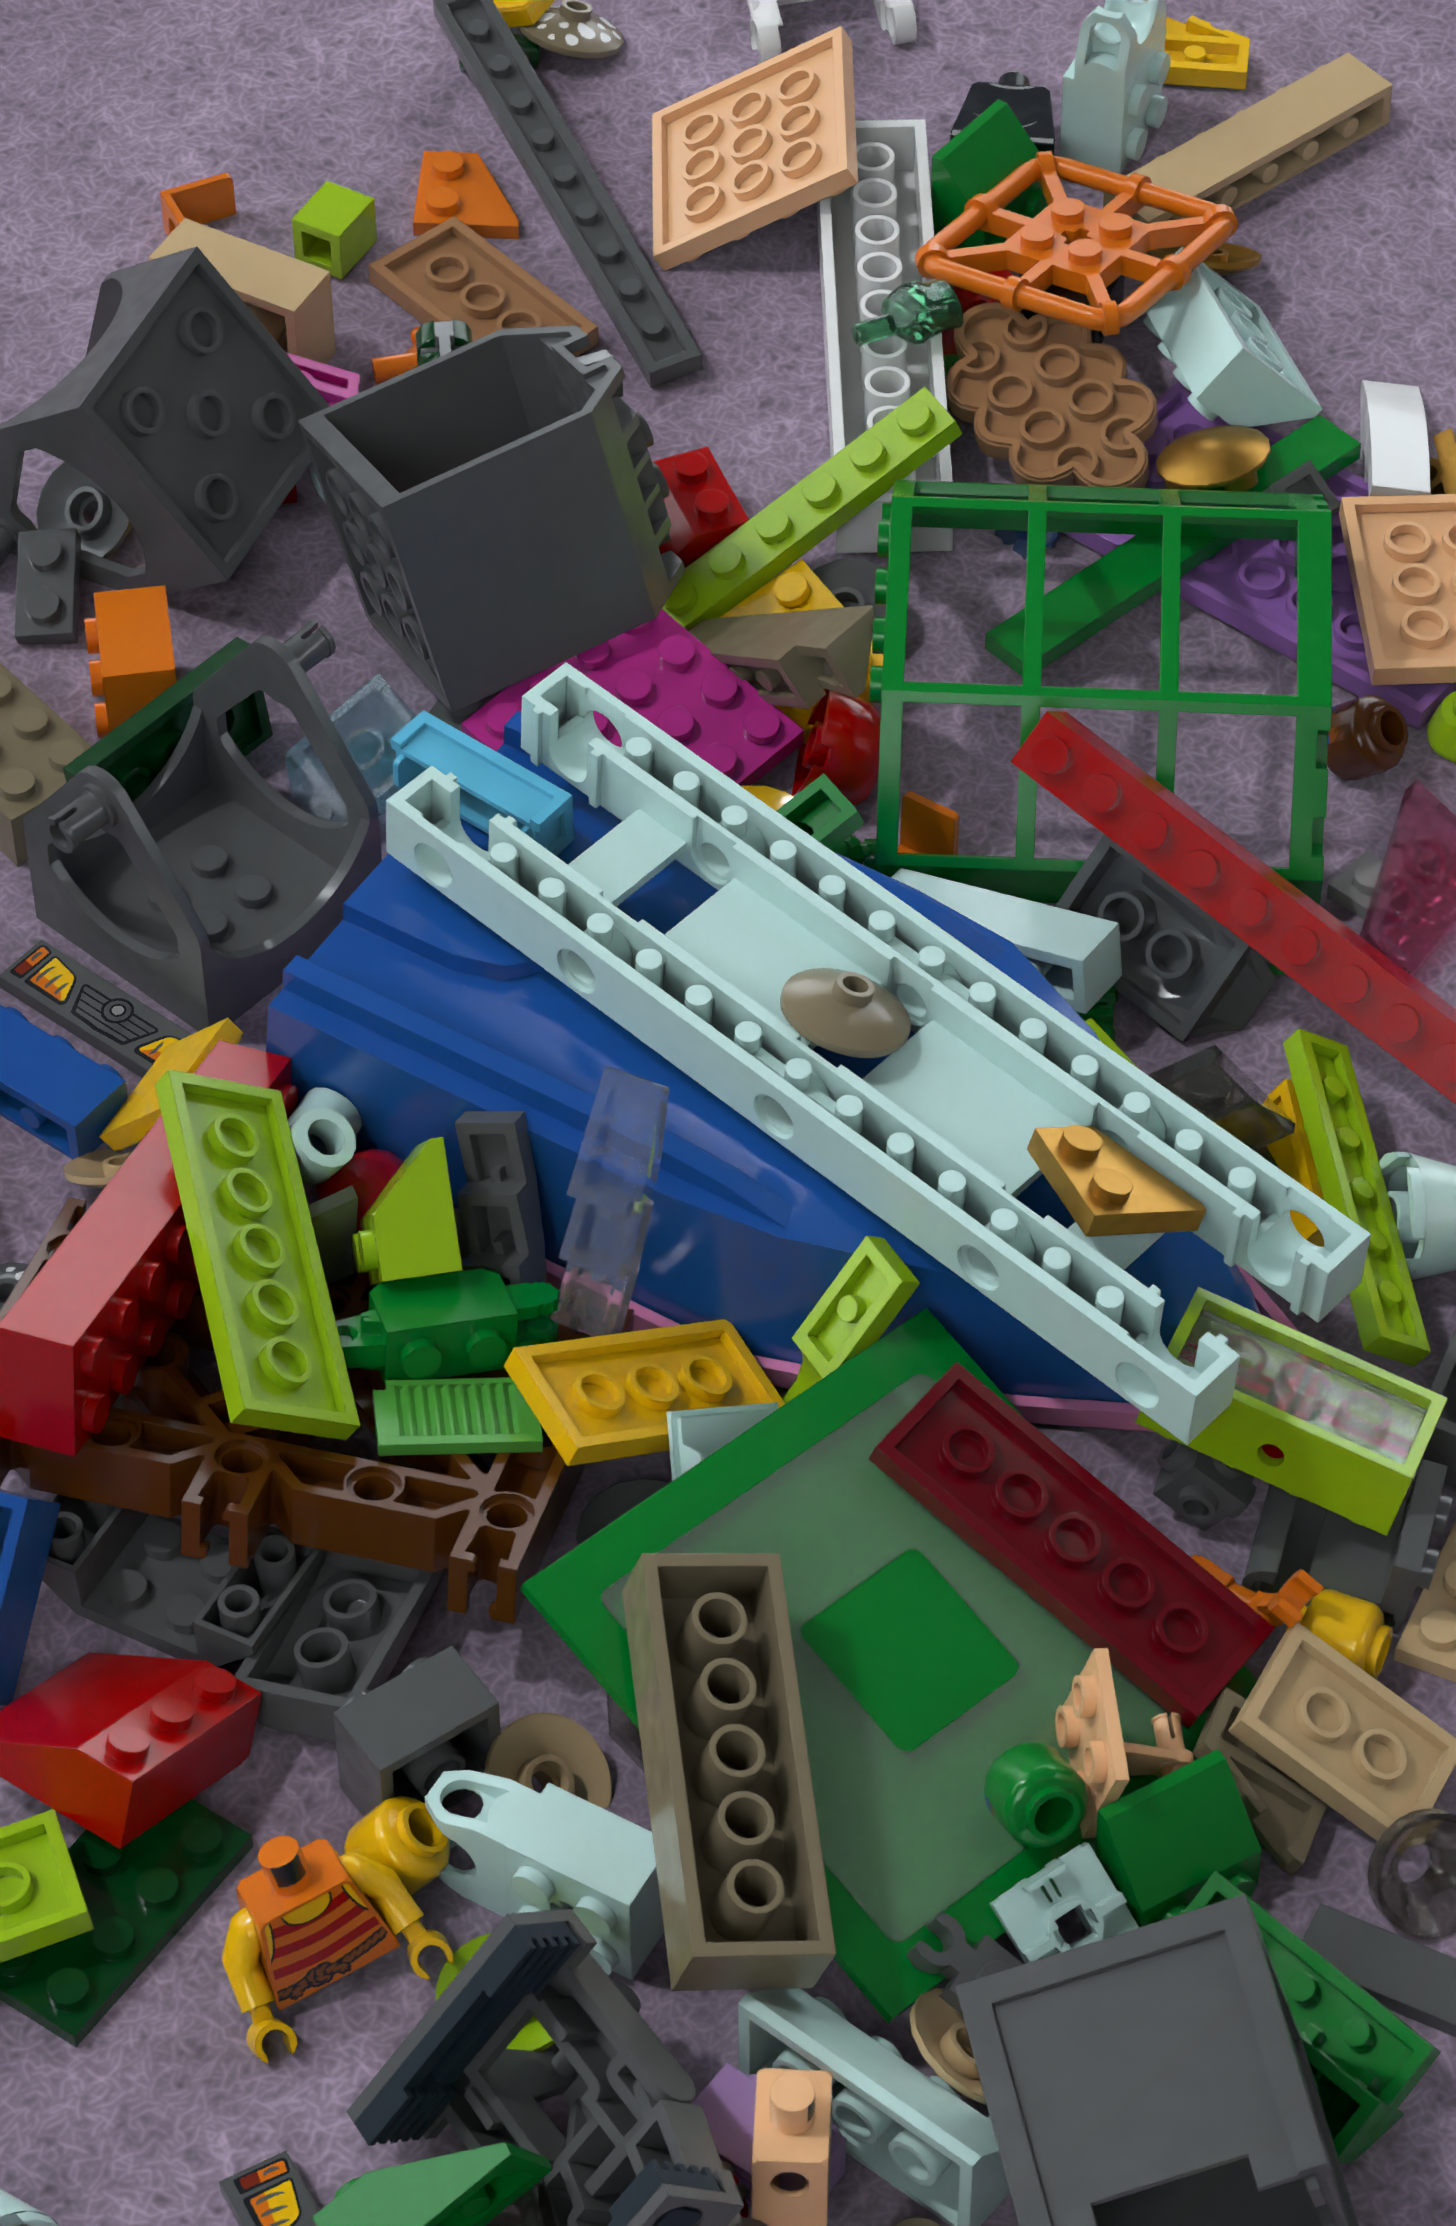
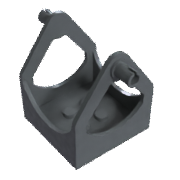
[0,246,330,595]
[23,621,382,1031]

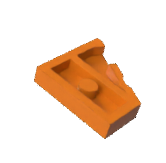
[413,150,520,239]

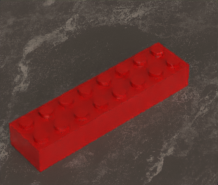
[0,1040,298,1457]

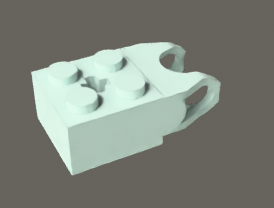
[1059,0,1171,174]
[425,1770,664,1980]

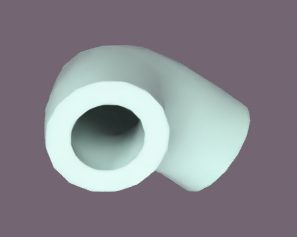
[288,1088,362,1186]

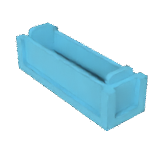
[390,710,574,856]

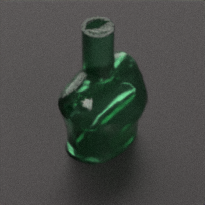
[851,279,963,346]

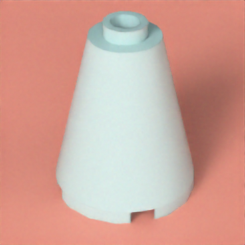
[1379,1152,1456,1280]

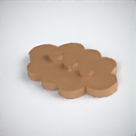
[945,302,1158,488]

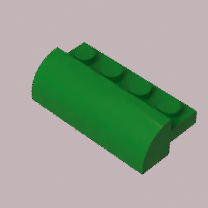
[1182,1871,1441,2163]

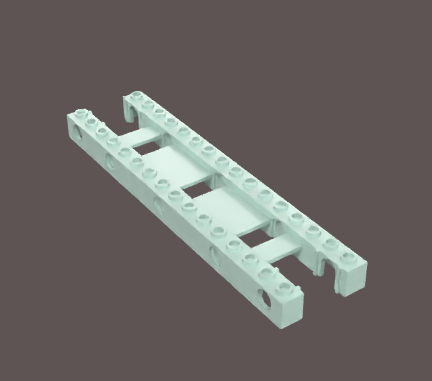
[386,662,1371,1445]

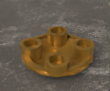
[1156,425,1271,492]

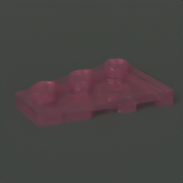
[1360,780,1456,977]

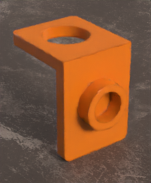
[160,173,236,236]
[898,791,960,855]

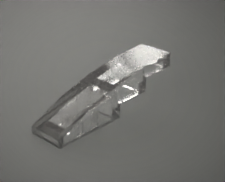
[551,1066,669,1337]

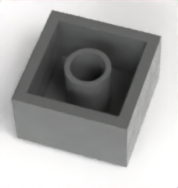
[333,1645,501,1816]

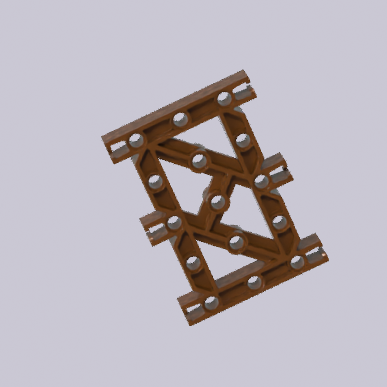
[0,1197,634,1624]

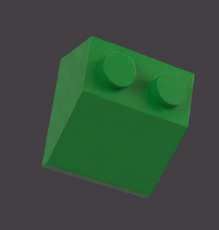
[931,99,1048,249]
[1095,1749,1262,1928]

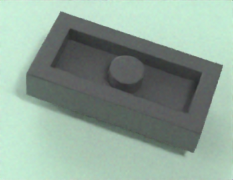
[15,528,81,644]

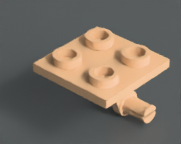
[1055,1648,1194,1838]

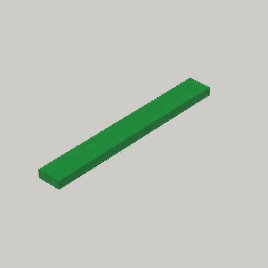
[985,414,1361,677]

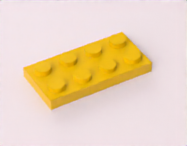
[504,1319,785,1466]

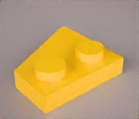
[1146,0,1250,90]

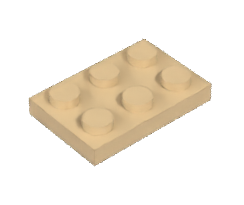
[1228,1623,1456,1857]

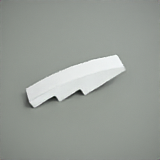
[1360,380,1431,496]

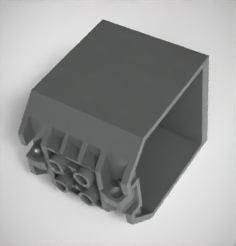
[298,325,685,713]

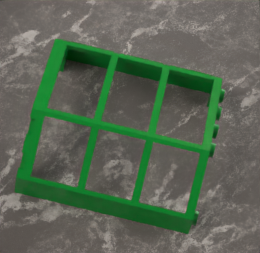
[863,480,1332,905]

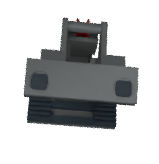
[346,1909,768,2226]

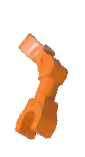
[1191,1554,1324,1631]

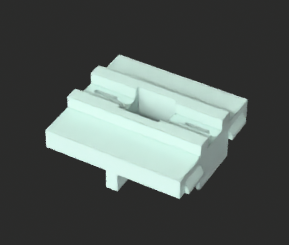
[989,1842,1139,1964]

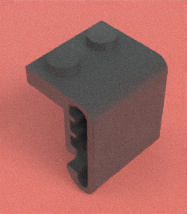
[1242,1459,1453,1634]

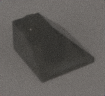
[1148,1045,1295,1151]

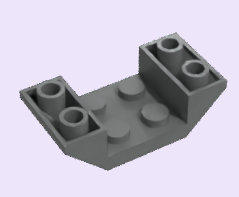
[42,1494,324,1666]

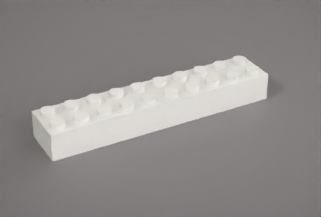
[816,119,953,554]

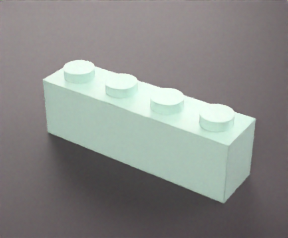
[891,868,1122,1014]

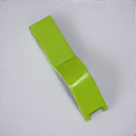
[782,1236,920,1404]

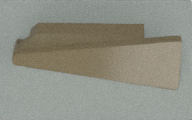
[689,605,875,709]

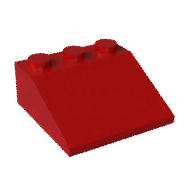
[0,1652,262,1849]

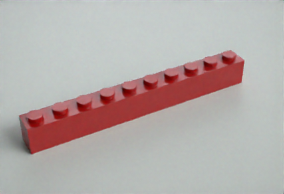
[1011,711,1456,1104]

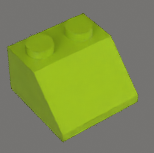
[352,1137,462,1286]

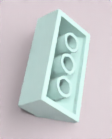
[1143,247,1323,427]
[738,1988,1010,2226]

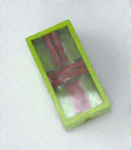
[1135,1287,1448,1536]

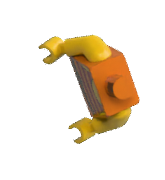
[221,1835,453,2064]

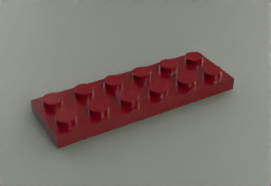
[869,1362,1275,1729]

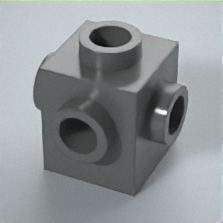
[1153,1440,1256,1531]

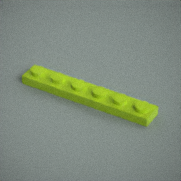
[662,387,963,631]
[1283,1028,1431,1367]

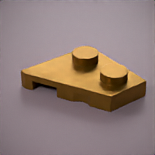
[1027,1125,1206,1237]

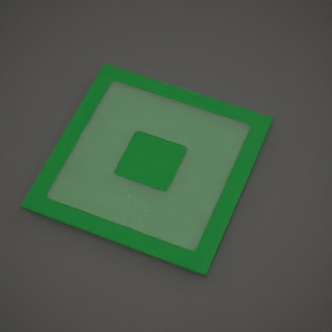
[520,1308,1257,2024]

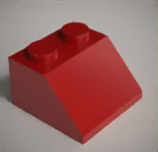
[652,446,749,568]

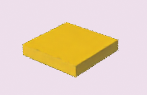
[99,1018,243,1151]

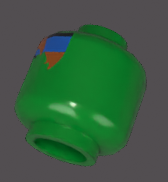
[983,1742,1089,1848]

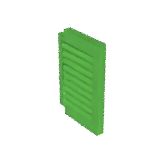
[373,1377,543,1456]

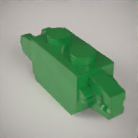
[336,1268,560,1384]

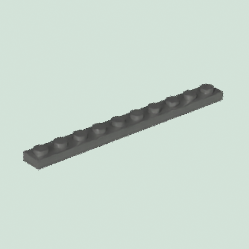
[433,0,703,388]

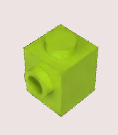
[292,181,377,279]

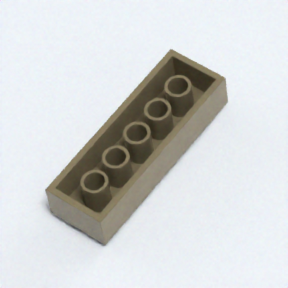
[622,1553,836,1991]

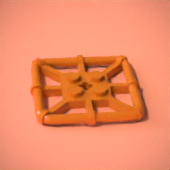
[915,150,1238,336]

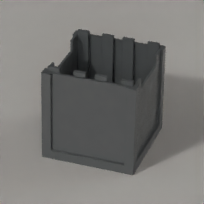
[955,1894,1359,2226]

